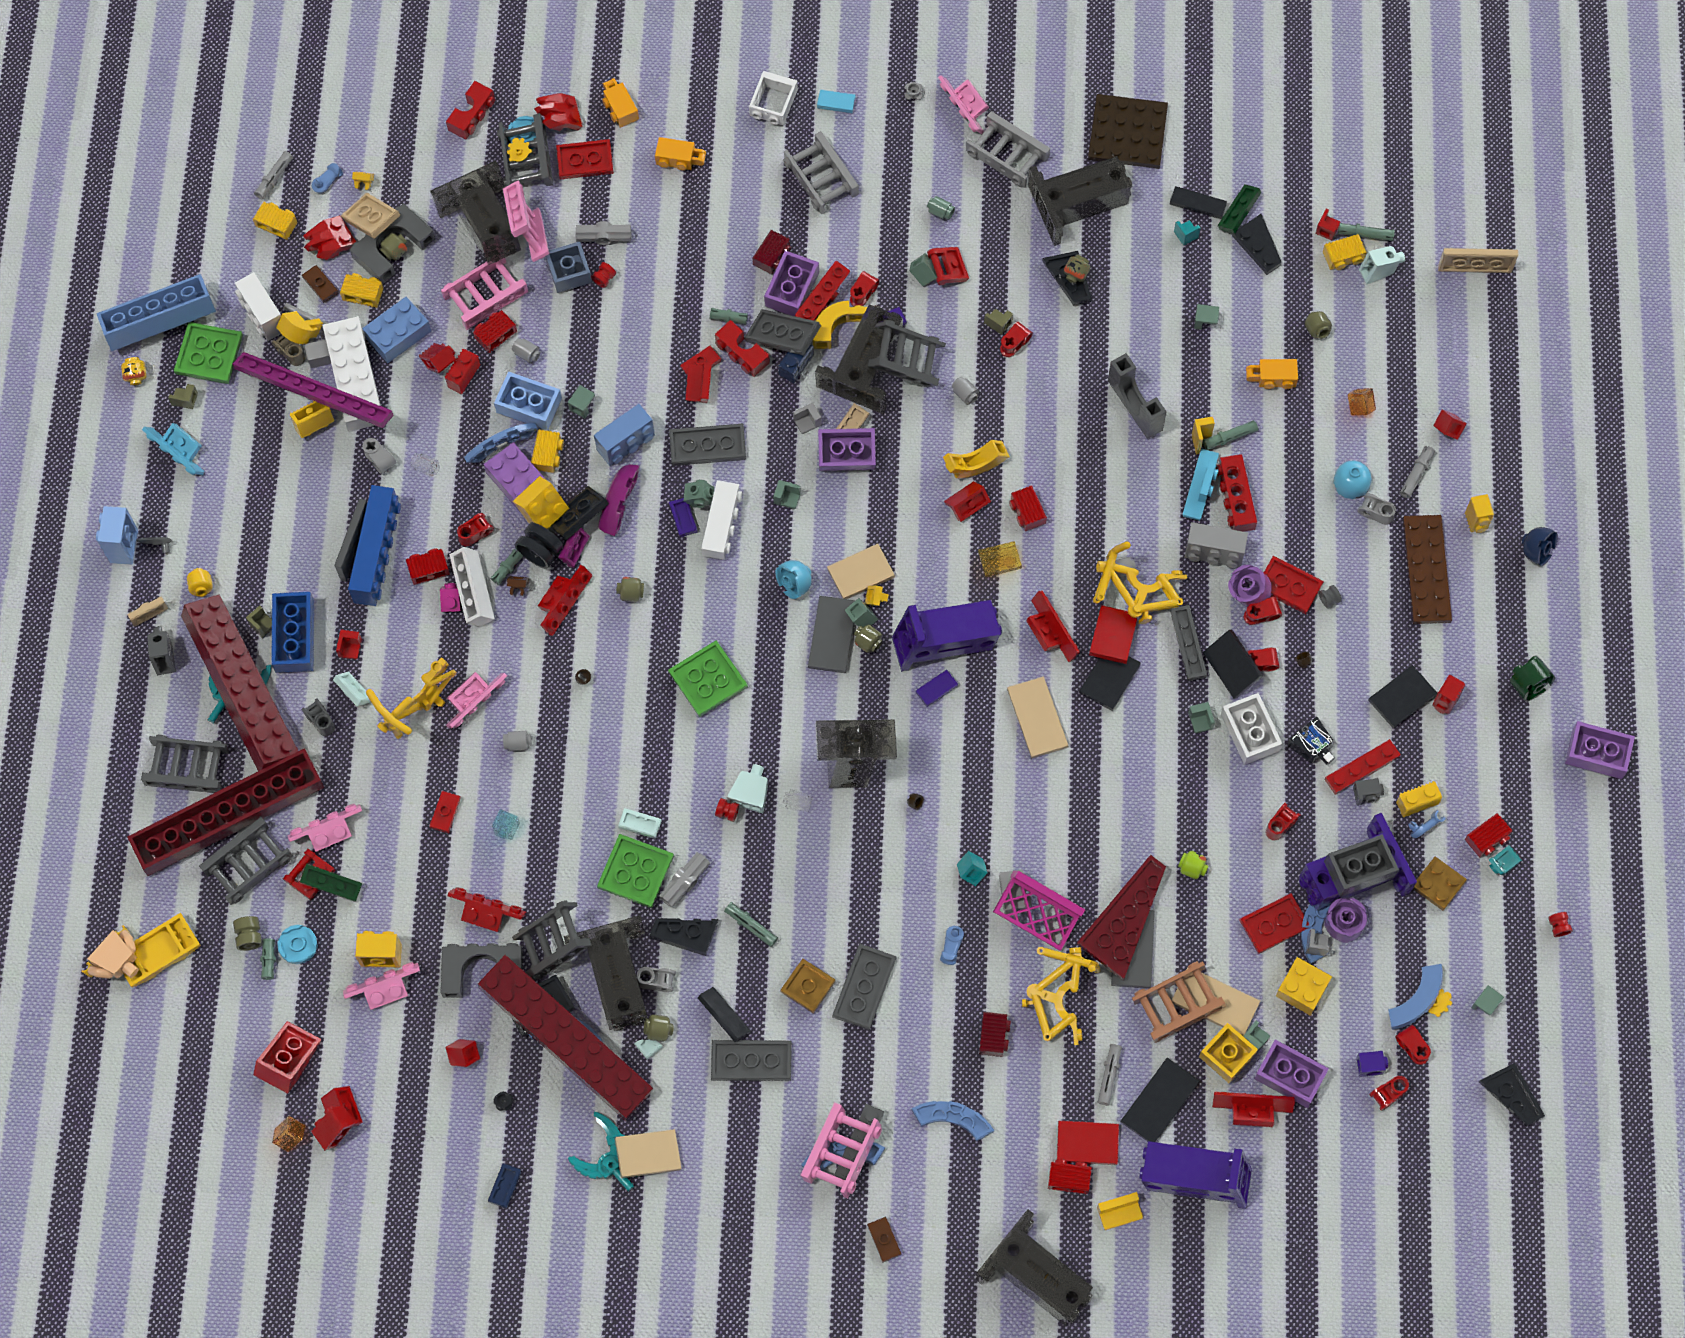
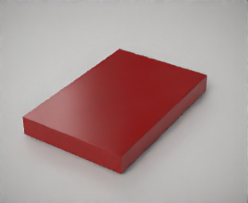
[556,139,614,180]
[1263,556,1324,614]
[1089,605,1138,664]
[1239,893,1309,954]
[1057,1121,1119,1165]

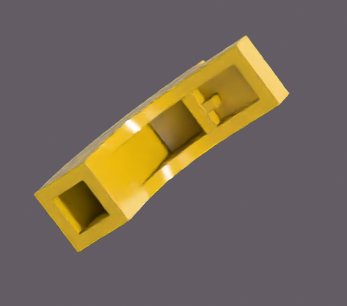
[813,301,868,349]
[943,440,1010,478]

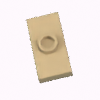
[836,403,870,429]
[127,596,168,626]

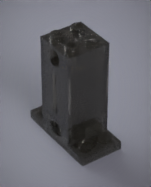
[1028,156,1132,246]
[430,161,521,265]
[815,304,903,415]
[815,719,897,788]
[563,915,648,1031]
[975,1209,1093,1326]

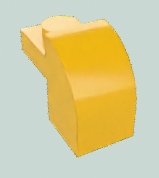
[276,311,323,344]

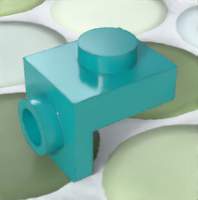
[1489,845,1523,875]

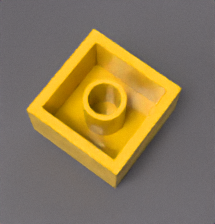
[513,476,569,529]
[355,931,402,968]
[1276,957,1332,1016]
[1199,1023,1258,1084]

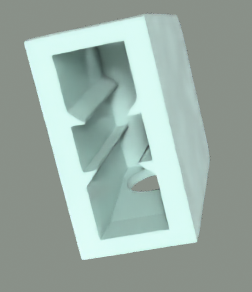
[1359,246,1405,284]
[727,764,768,814]

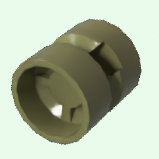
[233,916,262,951]

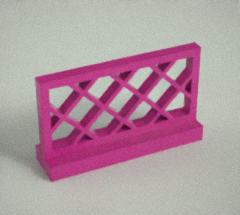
[993,870,1085,951]

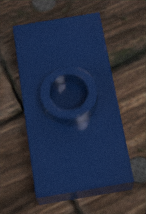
[488,1163,522,1209]

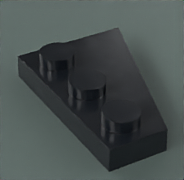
[1232,214,1282,275]
[1042,251,1092,306]
[650,918,719,956]
[1479,1063,1545,1127]

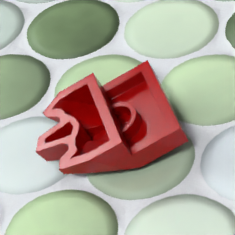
[534,93,583,131]
[303,215,356,260]

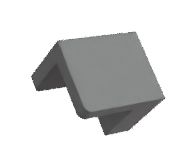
[304,339,331,368]
[793,403,822,434]
[1306,929,1329,956]

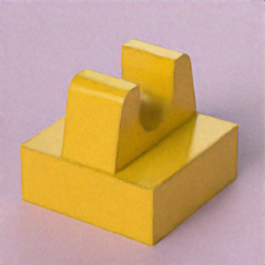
[352,171,374,190]
[865,586,889,606]

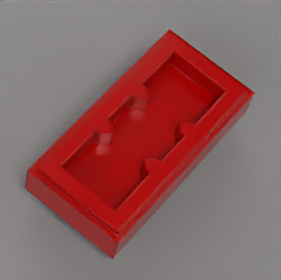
[680,345,721,375]
[429,791,461,834]

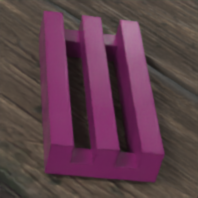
[558,528,590,568]

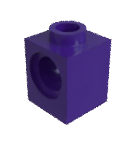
[1356,1051,1388,1077]

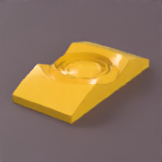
[123,913,201,988]

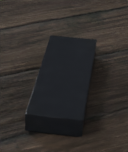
[1170,186,1227,219]
[698,987,751,1042]

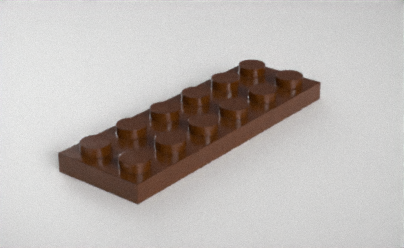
[1403,515,1452,624]

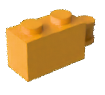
[602,78,639,128]
[655,137,706,170]
[1246,359,1298,389]

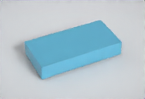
[817,90,855,113]

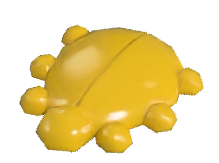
[507,138,532,162]
[1428,989,1452,1017]

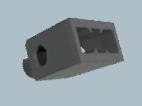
[147,626,176,676]

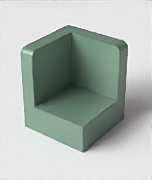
[909,253,937,286]
[1194,304,1219,330]
[568,385,595,419]
[773,480,801,509]
[845,598,878,627]
[1188,702,1215,734]
[1471,985,1504,1016]
[1243,1020,1270,1054]

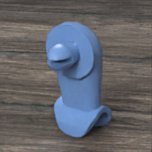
[311,163,343,193]
[1408,810,1446,838]
[940,926,964,965]

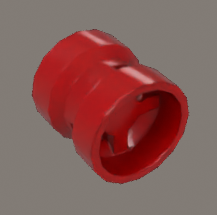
[591,262,617,288]
[715,798,740,822]
[1548,912,1573,937]

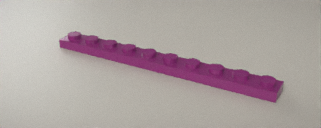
[233,352,394,428]

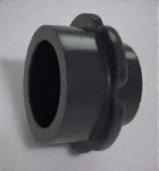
[493,1091,513,1111]

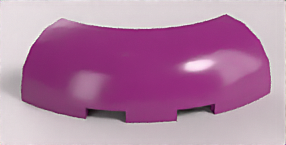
[598,464,640,536]

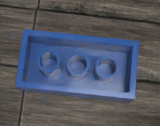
[272,592,314,673]

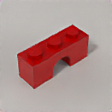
[446,81,495,140]
[715,320,770,377]

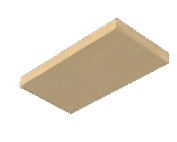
[1438,248,1518,273]
[1007,676,1068,759]
[1171,967,1260,1036]

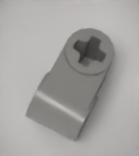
[362,438,397,474]
[1357,493,1396,525]
[637,967,676,992]

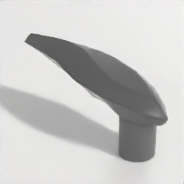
[136,537,172,554]

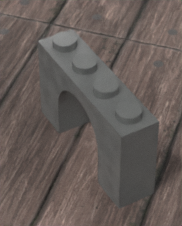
[350,203,435,285]
[1108,353,1167,439]
[440,943,523,998]

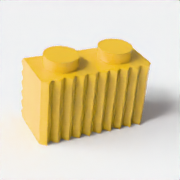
[253,202,297,240]
[1323,234,1366,270]
[340,273,383,308]
[290,401,334,438]
[531,429,564,473]
[1464,494,1494,533]
[1396,781,1442,817]

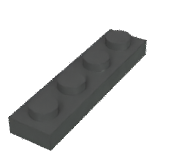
[1170,605,1207,681]
[834,1104,884,1180]

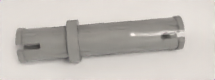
[254,151,293,200]
[1400,446,1435,499]
[1097,1044,1122,1106]

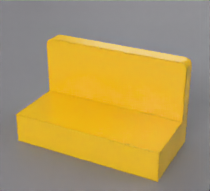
[1192,417,1215,455]
[1097,1192,1143,1230]

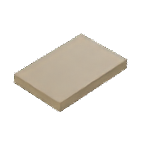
[341,193,400,239]
[827,544,895,599]
[615,1129,682,1178]

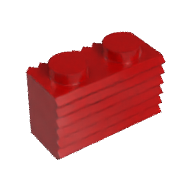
[473,310,517,353]
[419,343,456,373]
[445,349,481,394]
[1009,485,1047,531]
[406,548,450,585]
[1432,675,1465,714]
[1465,813,1512,858]
[311,1104,356,1151]
[1048,1159,1092,1194]

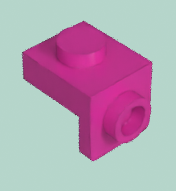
[440,583,461,612]

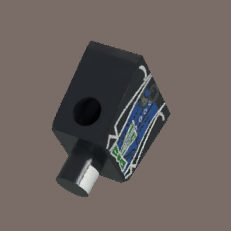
[1287,716,1335,765]

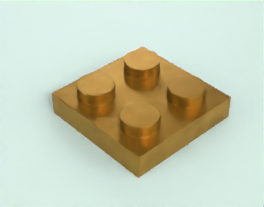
[1413,856,1467,911]
[780,958,836,1013]

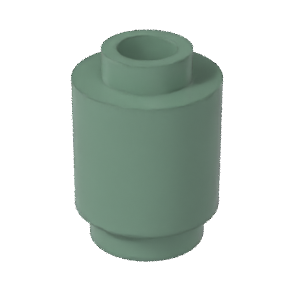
[927,196,955,220]

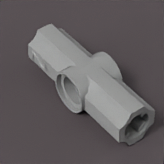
[576,221,632,245]
[659,852,710,908]

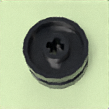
[514,522,563,569]

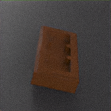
[302,265,338,303]
[867,1217,902,1263]

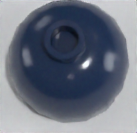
[1522,527,1558,566]

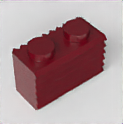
[752,230,791,275]
[979,1012,1011,1057]

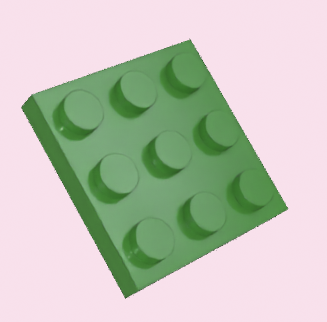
[174,322,243,384]
[668,640,748,717]
[597,834,674,909]

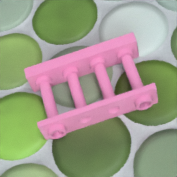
[503,180,549,262]
[441,252,528,330]
[800,1102,882,1199]

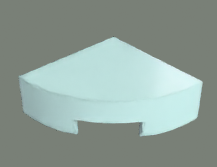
[634,1040,663,1060]

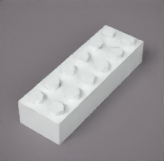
[323,316,381,432]

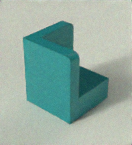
[1174,220,1201,246]
[957,851,988,886]

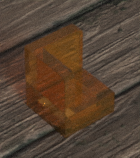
[1348,388,1376,415]
[272,1116,305,1152]

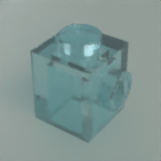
[492,809,520,840]

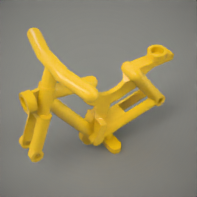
[1093,541,1187,624]
[366,657,457,739]
[1022,947,1101,1045]

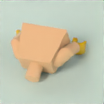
[81,925,139,979]

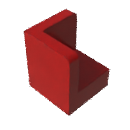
[1315,208,1341,241]
[1433,409,1467,440]
[336,630,362,660]
[445,1039,480,1067]

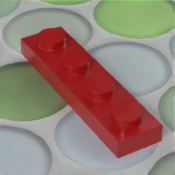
[1324,739,1401,795]

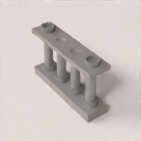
[966,111,1050,188]
[783,131,859,214]

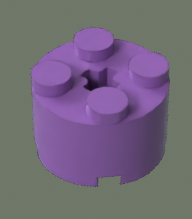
[1228,565,1271,607]
[1324,898,1367,943]

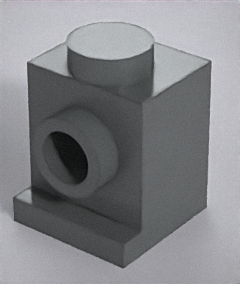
[1353,778,1384,806]

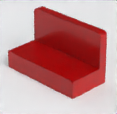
[685,362,712,403]
[944,481,991,522]
[321,1086,363,1127]

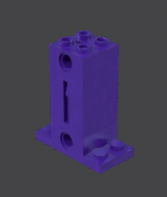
[892,600,1002,672]
[1299,813,1417,911]
[1139,1141,1252,1209]

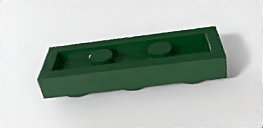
[1218,184,1262,234]
[299,864,362,902]

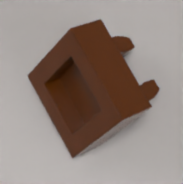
[507,576,529,596]

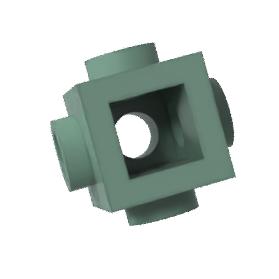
[684,479,714,508]

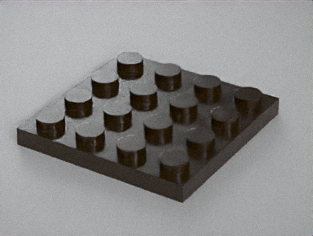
[1088,94,1168,169]

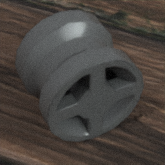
[1319,585,1342,608]

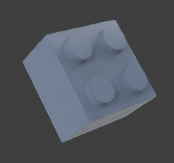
[546,241,592,293]

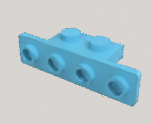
[142,423,205,475]
[1183,449,1219,521]

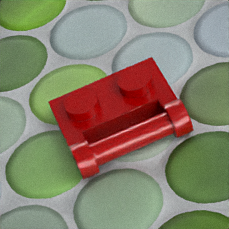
[927,247,969,285]
[283,848,335,901]

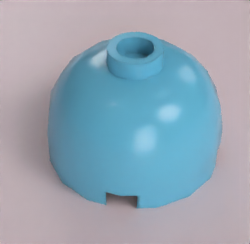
[1333,460,1372,499]
[775,560,812,599]

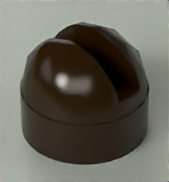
[1295,652,1312,668]
[575,669,591,685]
[907,793,924,810]

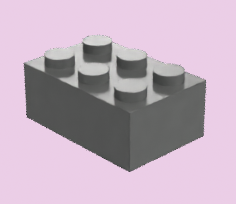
[1324,834,1399,897]

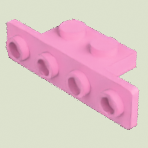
[938,75,989,134]
[446,672,507,728]
[287,803,362,852]
[343,962,420,1010]

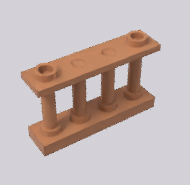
[1132,961,1226,1043]

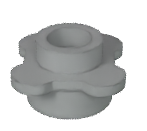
[905,82,922,100]

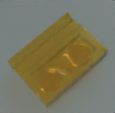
[978,541,1022,577]

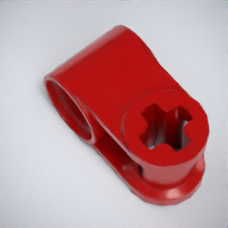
[850,271,880,307]
[1000,321,1033,357]
[457,513,494,547]
[1243,597,1282,625]
[1247,647,1280,672]
[1265,802,1301,841]
[1395,1025,1431,1065]
[1369,1076,1409,1111]

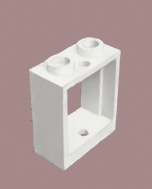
[749,71,798,126]

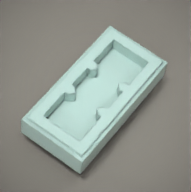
[333,671,370,707]
[618,808,662,839]

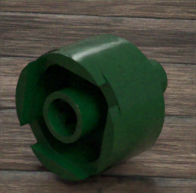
[1509,656,1555,701]

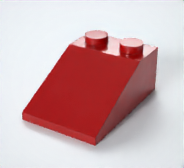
[253,1021,321,1094]

